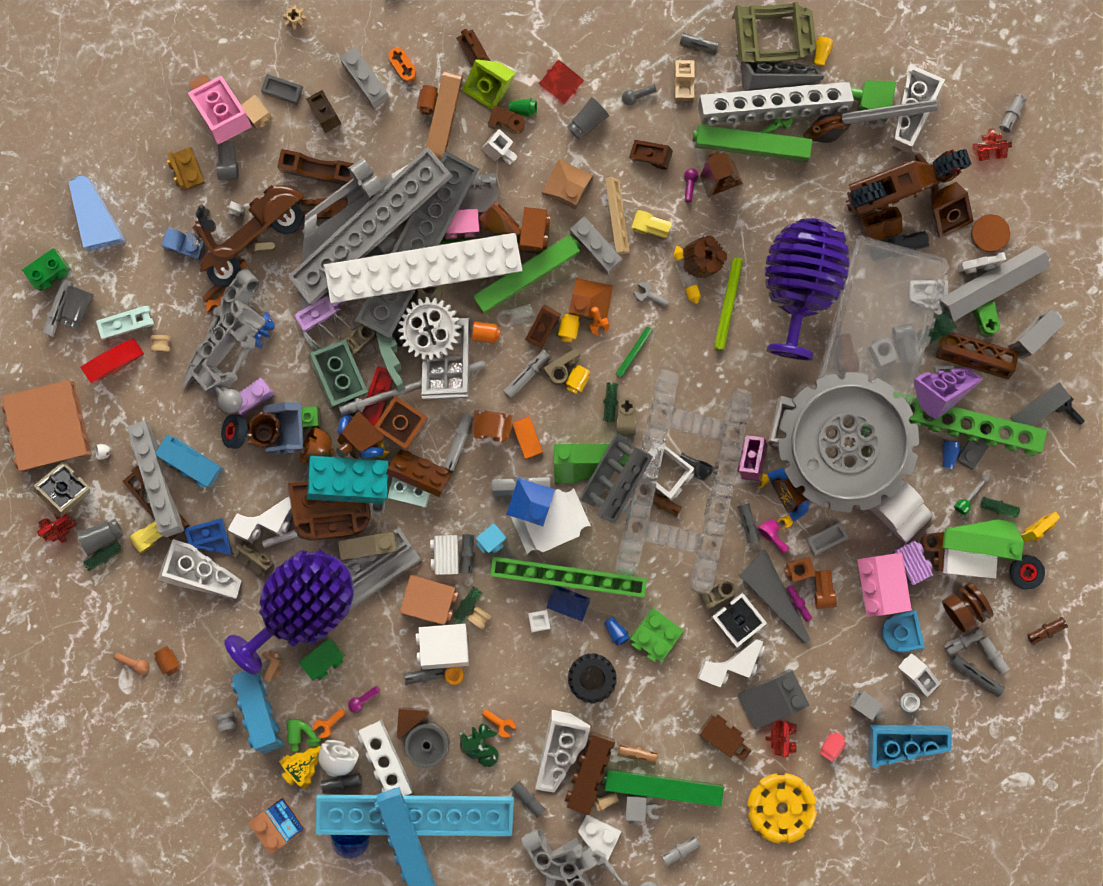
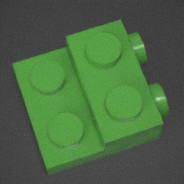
[630,607,683,663]

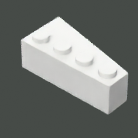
[893,65,945,153]

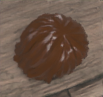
[247,412,281,448]

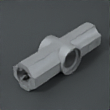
[492,477,550,497]

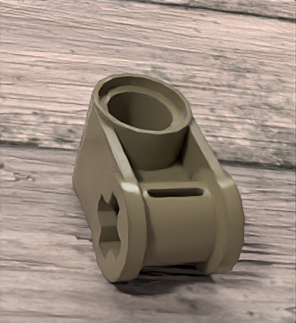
[341,325,377,357]
[616,397,636,434]
[697,580,736,610]

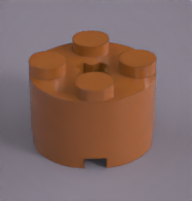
[472,410,513,442]

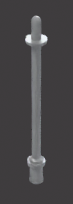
[338,361,486,417]

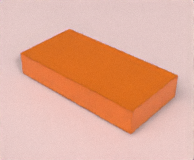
[512,416,543,459]

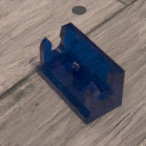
[546,585,591,622]

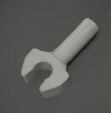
[634,282,669,307]

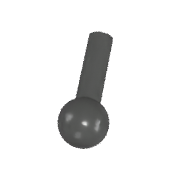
[622,84,657,105]

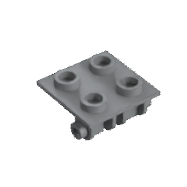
[460,173,498,212]

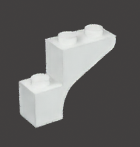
[228,497,292,544]
[697,639,765,688]

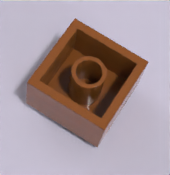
[519,207,551,254]
[374,396,428,451]

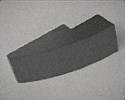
[1010,382,1071,426]

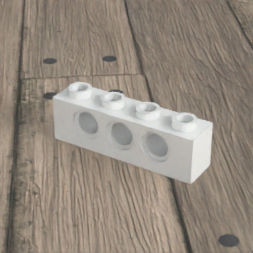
[358,719,413,796]

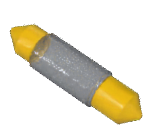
[673,246,701,304]

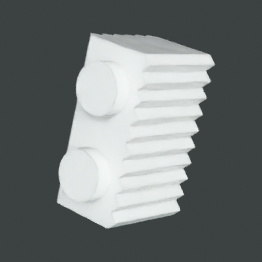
[430,535,459,574]

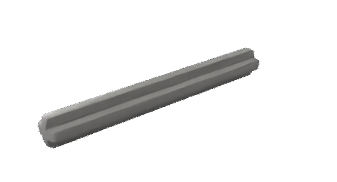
[842,99,938,125]

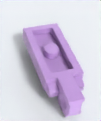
[294,296,347,332]

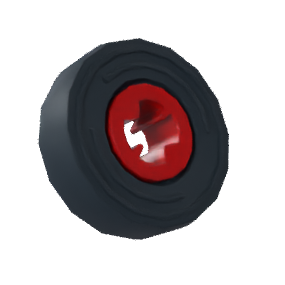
[221,414,248,449]
[1009,555,1045,590]

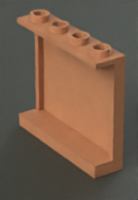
[1,380,92,472]

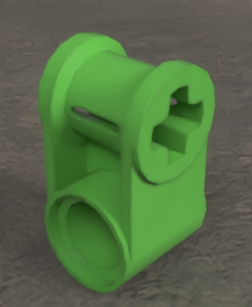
[973,300,1000,337]

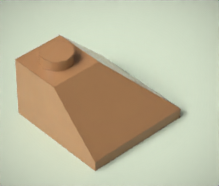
[542,159,593,210]

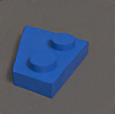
[184,518,233,555]

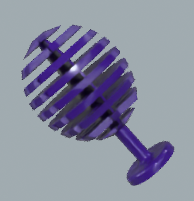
[765,218,850,361]
[224,549,354,675]

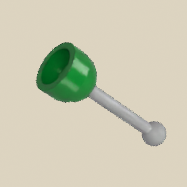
[954,475,989,516]

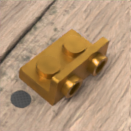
[167,147,205,191]

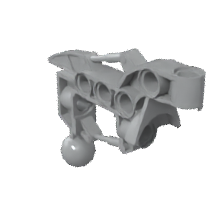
[182,269,266,413]
[522,829,658,886]

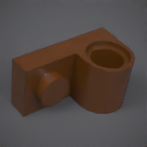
[629,140,673,170]
[525,304,561,349]
[920,532,945,571]

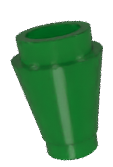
[509,98,537,117]

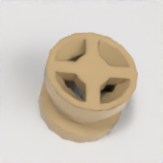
[150,335,171,352]
[467,606,492,629]

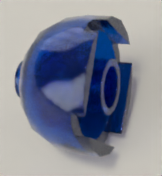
[330,835,370,859]

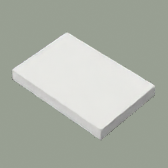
[943,549,997,578]

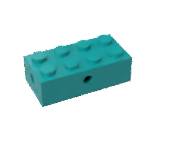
[306,456,388,504]

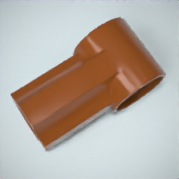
[814,570,837,609]

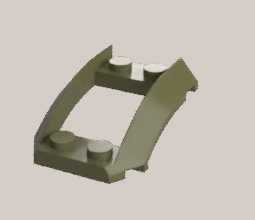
[732,2,816,62]

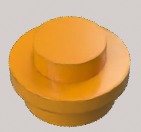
[444,667,464,685]

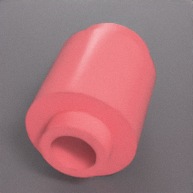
[820,732,847,762]

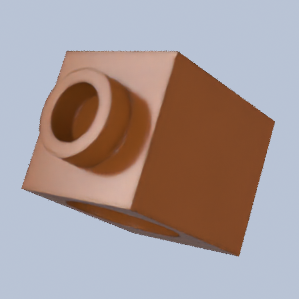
[784,557,816,582]

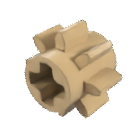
[282,5,307,30]

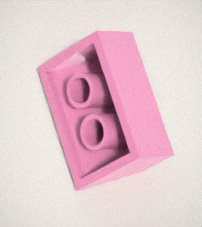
[857,553,912,617]

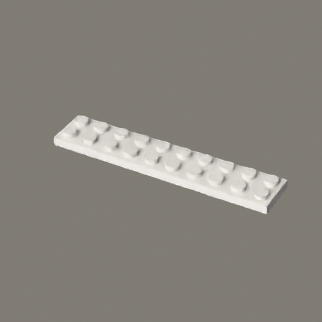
[324,233,522,304]

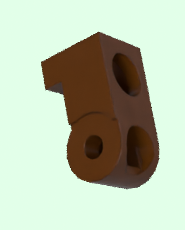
[488,106,525,134]

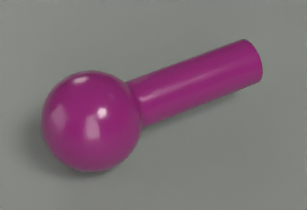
[684,168,699,203]
[348,686,380,713]

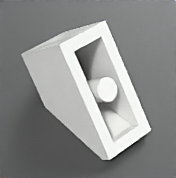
[898,653,941,697]

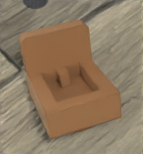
[261,650,283,682]

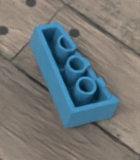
[231,671,285,754]
[868,724,952,768]

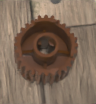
[683,236,727,278]

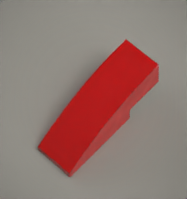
[80,338,144,385]

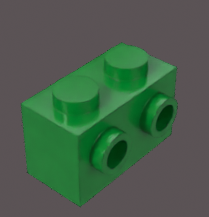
[22,248,72,291]
[298,638,346,681]

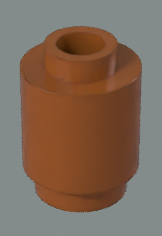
[417,85,438,115]
[154,646,180,676]

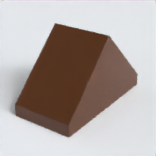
[396,707,430,739]

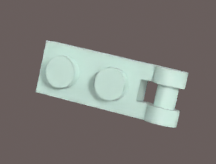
[96,306,154,340]

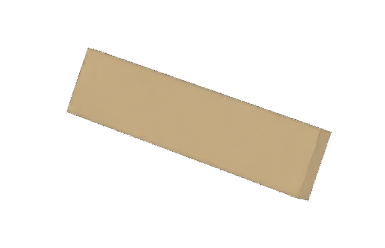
[605,177,630,255]

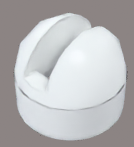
[95,444,110,460]

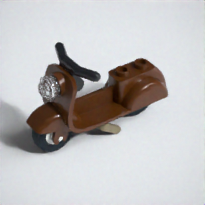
[186,185,305,287]

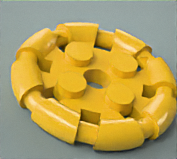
[747,773,817,844]

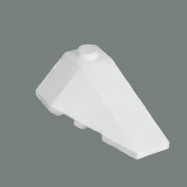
[158,539,242,599]
[535,710,590,793]

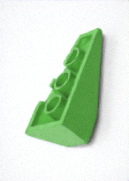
[554,444,630,484]
[943,519,1024,561]

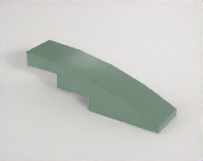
[376,332,405,393]

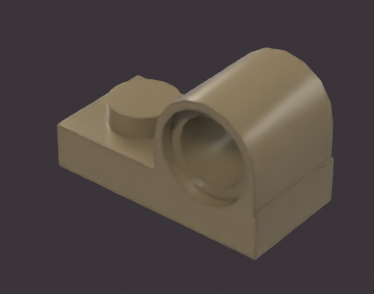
[544,348,580,385]

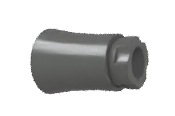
[567,97,609,140]
[60,286,94,329]
[77,519,123,556]

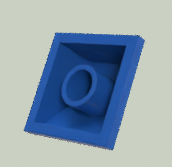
[506,478,555,526]

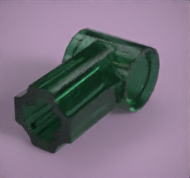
[916,312,957,347]

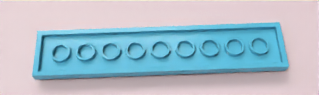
[316,795,514,836]

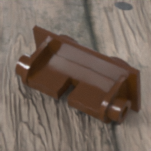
[456,29,490,67]

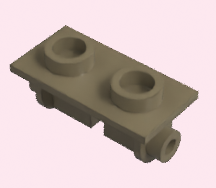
[233,541,274,577]

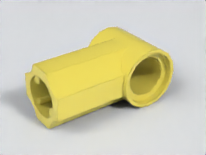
[631,210,671,239]
[129,521,163,554]

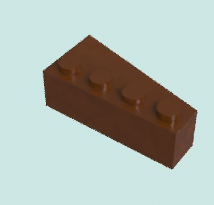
[700,151,743,197]
[564,731,615,815]

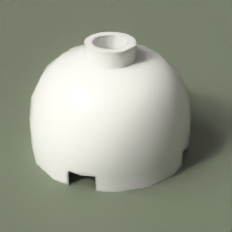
[318,740,359,777]

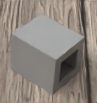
[850,690,883,721]

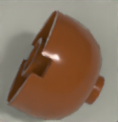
[299,426,334,465]

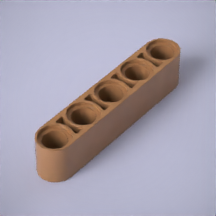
[426,71,463,160]

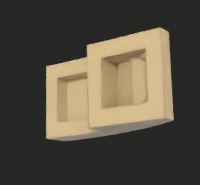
[675,60,695,101]

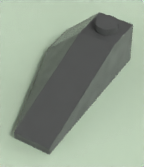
[741,61,824,91]

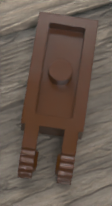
[301,197,348,219]

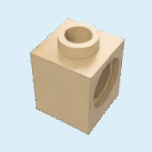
[241,95,272,128]

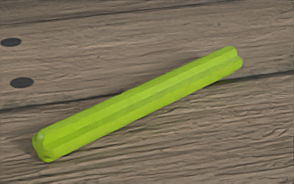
[714,257,743,350]

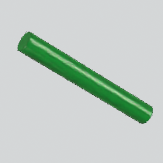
[615,327,653,378]

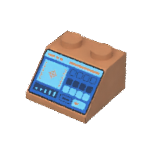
[248,796,305,855]

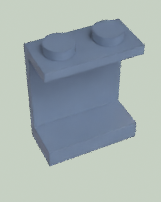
[263,402,303,456]

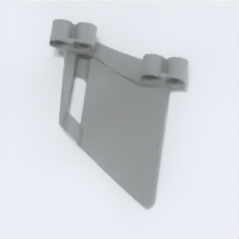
[300,157,397,311]

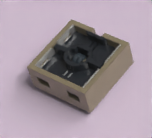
[34,461,90,517]

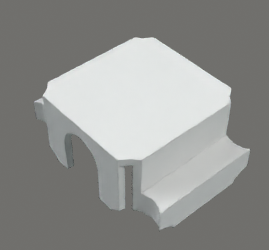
[511,488,591,555]

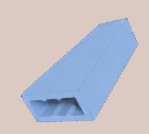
[68,176,125,251]

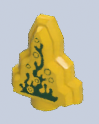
[279,745,321,790]

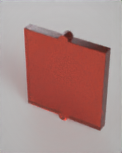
[539,59,584,104]

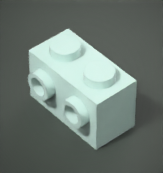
[388,477,430,508]

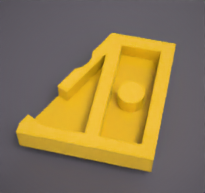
[1021,511,1060,543]

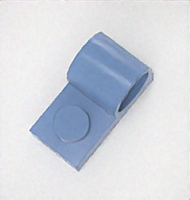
[161,228,205,260]

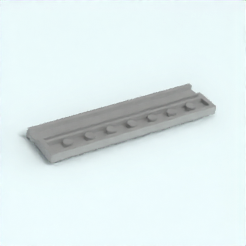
[292,527,422,648]

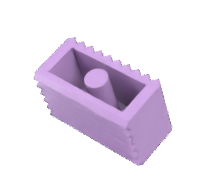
[238,378,275,416]
[892,540,933,585]

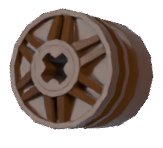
[942,582,994,635]

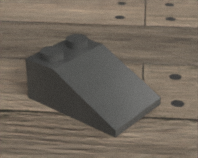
[738,669,810,729]

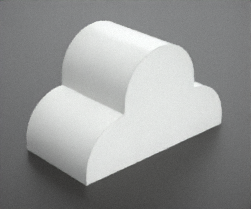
[869,479,933,544]

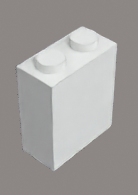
[416,624,469,670]

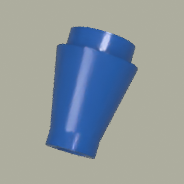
[942,440,961,469]
[604,617,630,647]

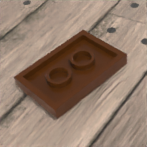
[386,449,452,497]

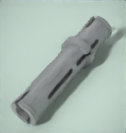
[42,279,74,337]
[503,350,552,399]
[443,413,474,471]

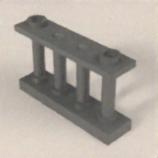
[579,433,653,524]

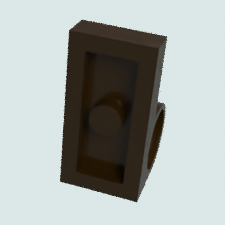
[306,90,342,133]

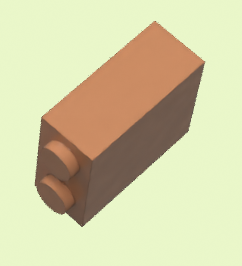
[400,575,458,625]

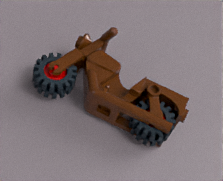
[845,149,972,217]

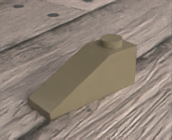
[338,532,398,560]

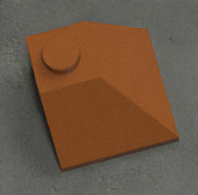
[479,201,521,235]
[569,278,613,321]

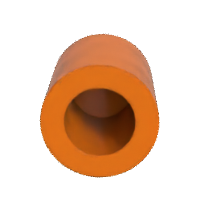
[472,321,501,343]

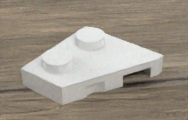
[578,815,622,861]

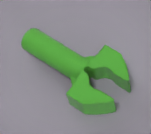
[760,117,794,134]

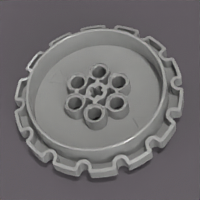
[778,372,919,512]

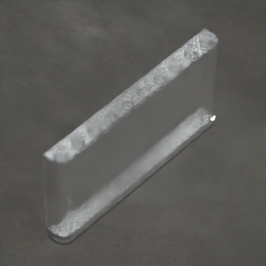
[818,234,950,436]

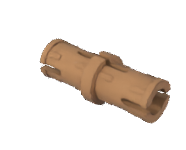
[617,744,658,765]

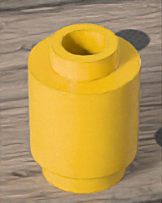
[557,314,580,343]
[565,365,590,394]

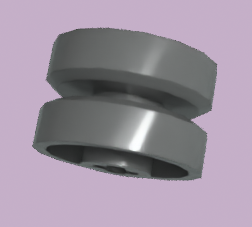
[405,722,449,768]

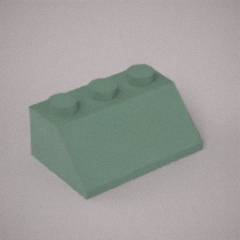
[308,339,368,410]

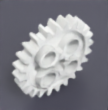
[398,297,461,360]

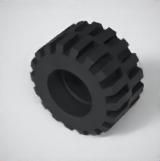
[568,653,617,704]

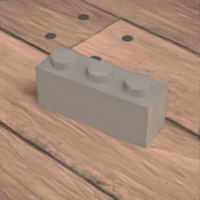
[339,47,390,109]
[570,217,622,275]

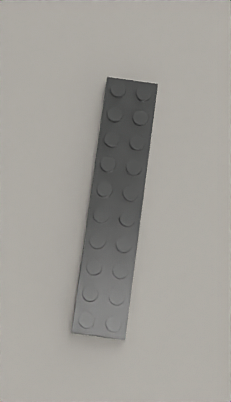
[355,151,479,339]

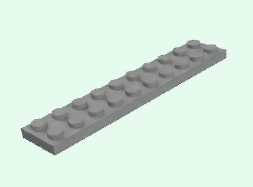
[288,147,453,305]

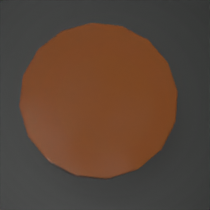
[971,214,1010,253]

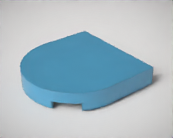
[881,610,925,652]

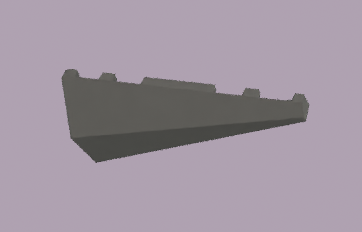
[738,549,810,644]

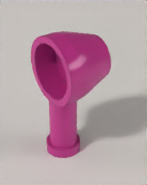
[757,519,789,553]

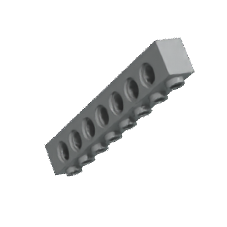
[698,82,854,125]

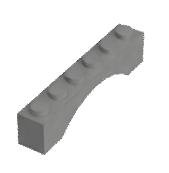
[127,420,184,538]

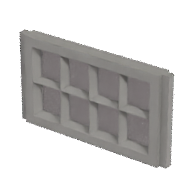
[422,318,470,400]

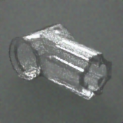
[497,304,535,330]

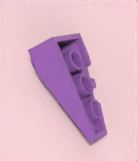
[913,367,983,419]

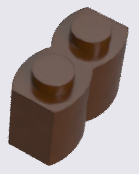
[861,207,903,243]

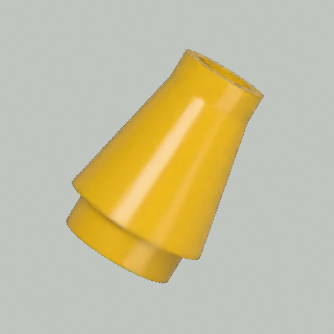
[813,36,834,66]

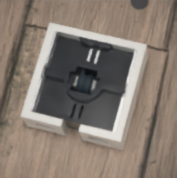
[711,593,767,647]

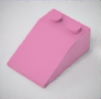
[188,75,252,144]

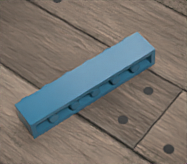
[375,787,436,886]

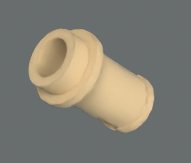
[594,792,619,812]

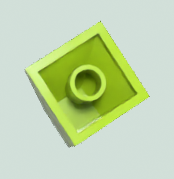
[462,60,516,110]

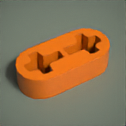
[389,48,416,82]

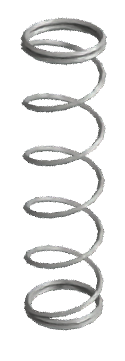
[303,298,366,351]

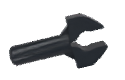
[1056,397,1085,425]

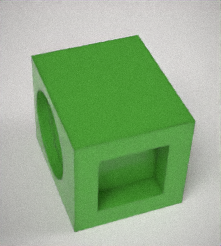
[301,406,321,429]

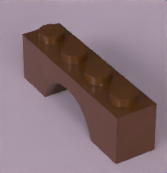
[277,149,354,185]

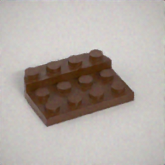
[288,481,371,541]

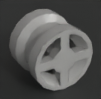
[214,711,237,731]

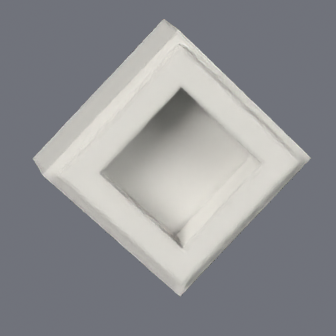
[528,610,551,632]

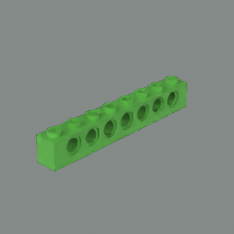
[893,392,1047,456]
[490,557,647,598]

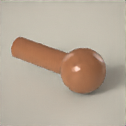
[113,652,150,675]

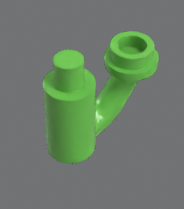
[286,719,321,751]

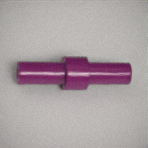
[786,585,812,622]

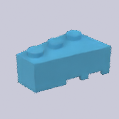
[155,435,223,488]

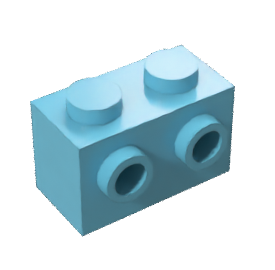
[476,523,507,553]

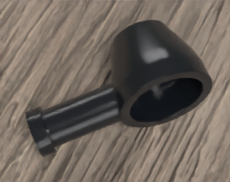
[680,452,715,481]

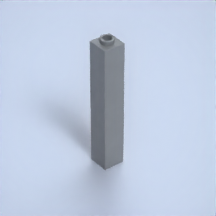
[939,246,1050,321]

